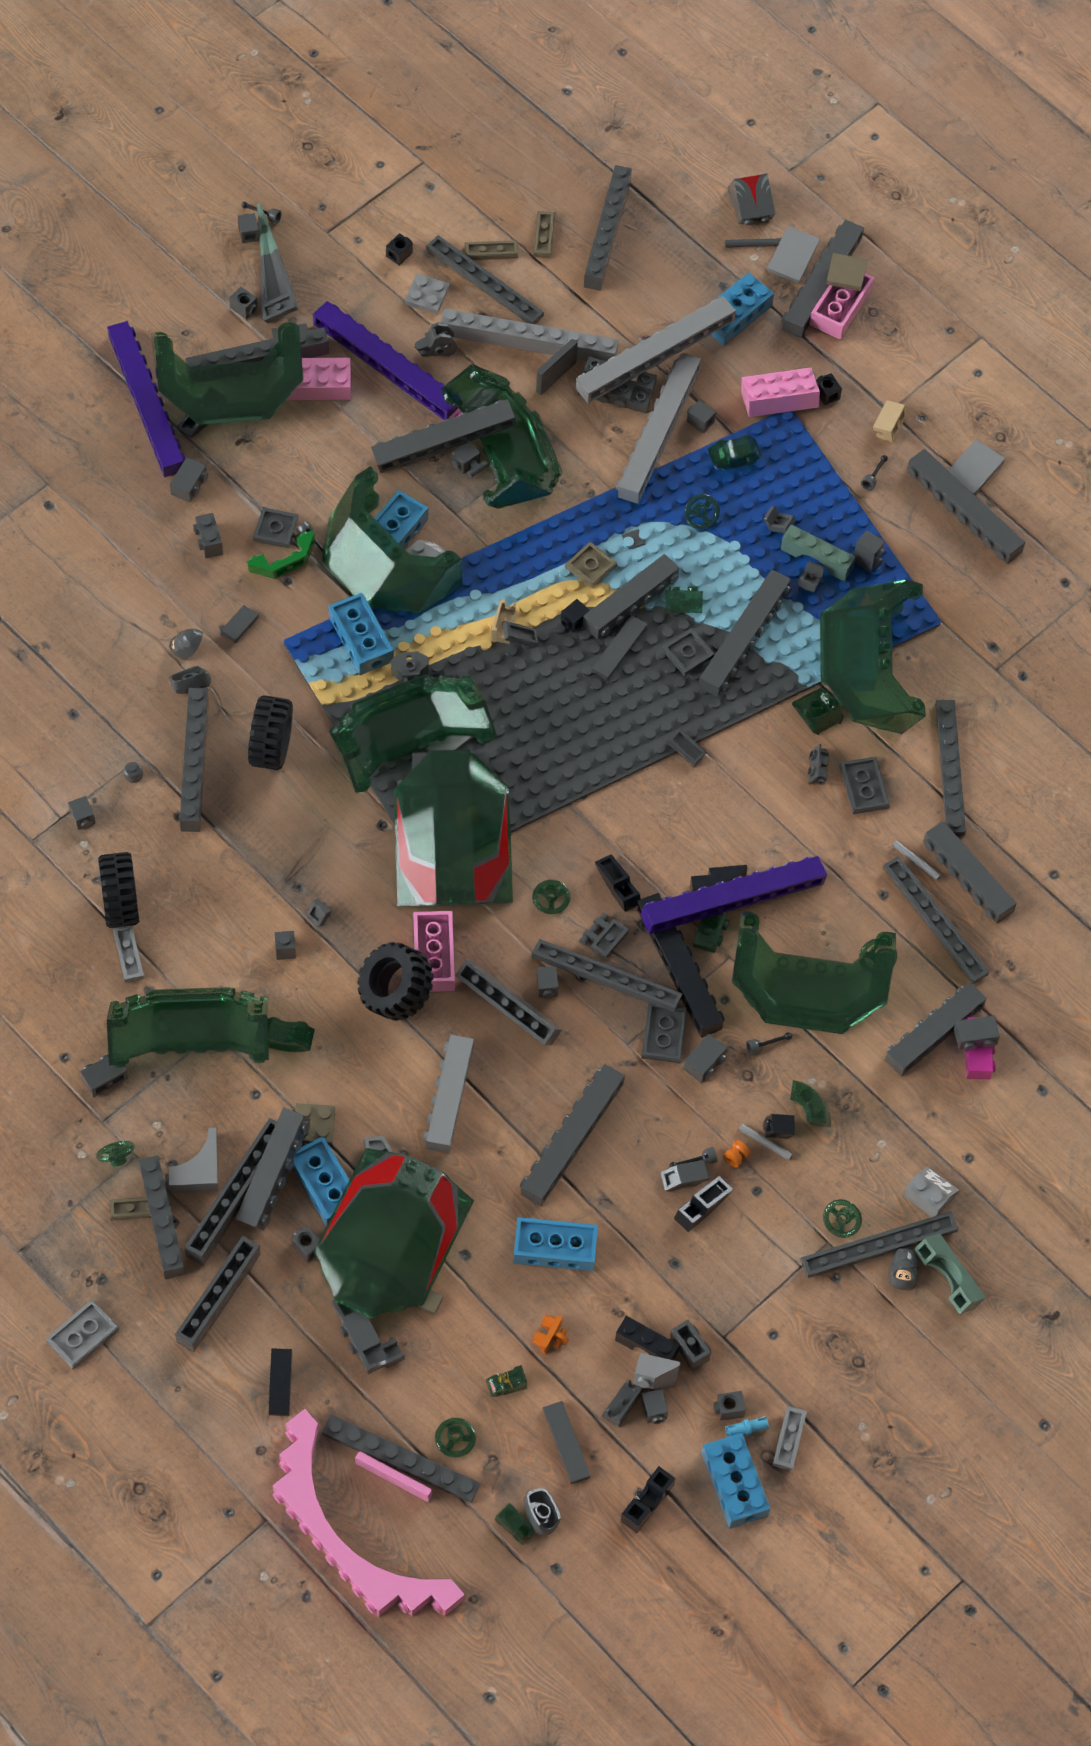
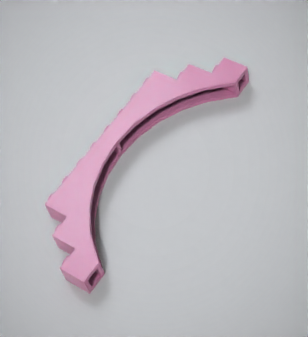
[272,1409,465,1616]

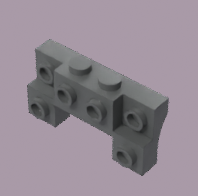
[578,357,657,413]
[332,1287,405,1374]

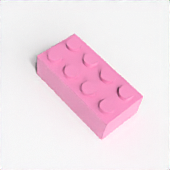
[809,273,875,340]
[278,358,351,400]
[741,368,820,417]
[413,911,455,992]

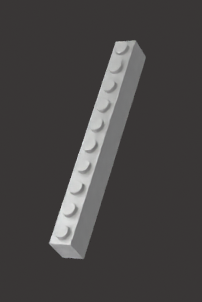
[576,296,736,404]
[440,308,619,362]
[616,353,701,504]

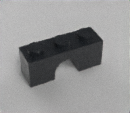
[615,1316,680,1361]
[621,1466,675,1533]

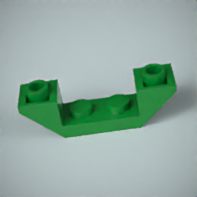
[246,530,316,579]

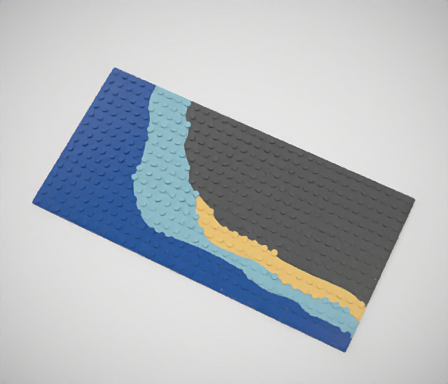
[284,411,941,869]

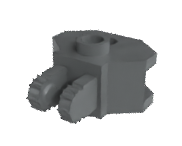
[415,322,458,356]
[391,651,429,694]

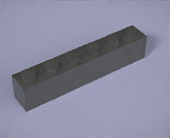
[582,554,680,640]
[923,821,1017,924]
[455,960,562,1046]
[885,982,987,1077]
[236,1107,311,1230]
[139,1155,185,1279]
[175,1236,261,1352]

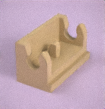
[873,400,906,443]
[491,599,518,644]

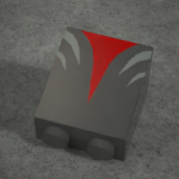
[728,173,775,225]

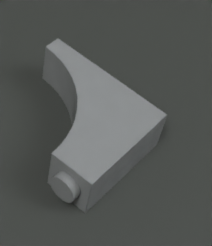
[165,1128,218,1193]

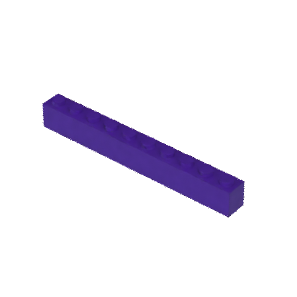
[313,301,461,420]
[107,321,186,477]
[641,856,827,934]

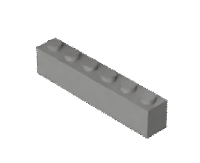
[423,1035,474,1153]

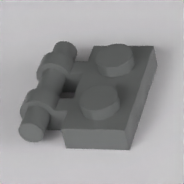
[580,913,629,960]

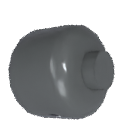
[124,762,143,783]

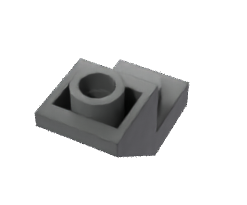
[660,1160,710,1192]

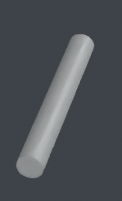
[892,840,941,880]
[738,1123,793,1160]

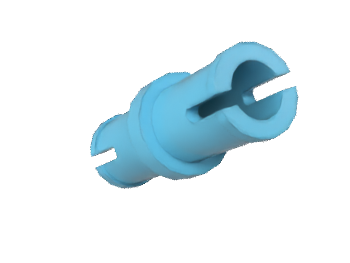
[725,1416,769,1437]

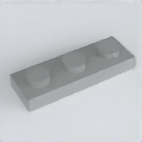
[113,926,144,983]
[772,1406,807,1471]

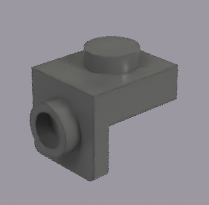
[764,506,796,533]
[797,561,825,592]

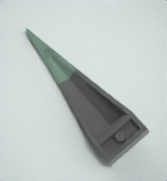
[257,203,298,324]

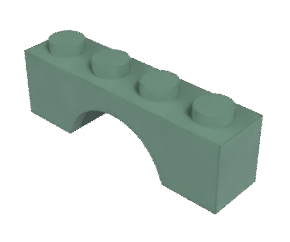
[781,525,855,582]
[914,1233,986,1314]

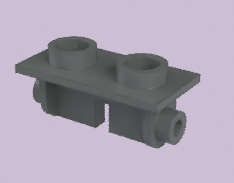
[807,744,829,785]

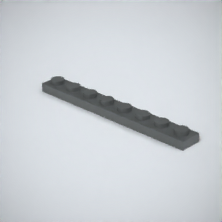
[426,235,544,324]
[935,700,966,835]
[883,856,989,984]
[531,939,682,1013]
[801,1211,958,1278]
[322,1414,480,1503]

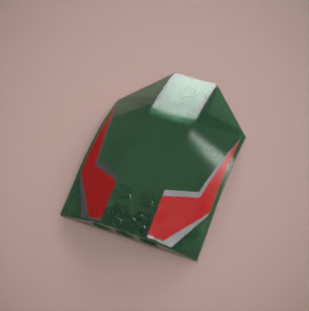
[394,749,513,906]
[314,1148,474,1318]

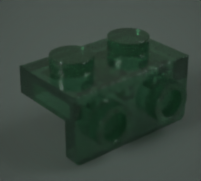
[665,587,703,613]
[693,912,730,953]

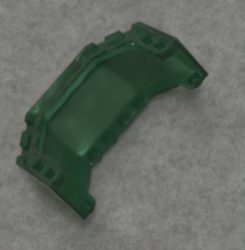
[151,322,303,425]
[441,364,563,509]
[322,466,463,614]
[820,580,926,734]
[329,674,497,793]
[732,911,896,1034]
[107,987,269,1068]

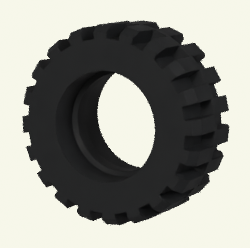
[248,695,293,770]
[98,852,139,928]
[357,942,433,1021]

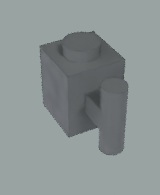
[451,441,488,478]

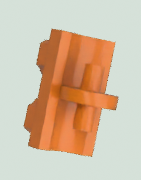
[532,1314,569,1355]

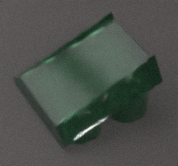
[792,687,844,735]

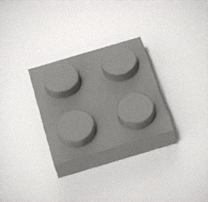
[404,273,450,315]

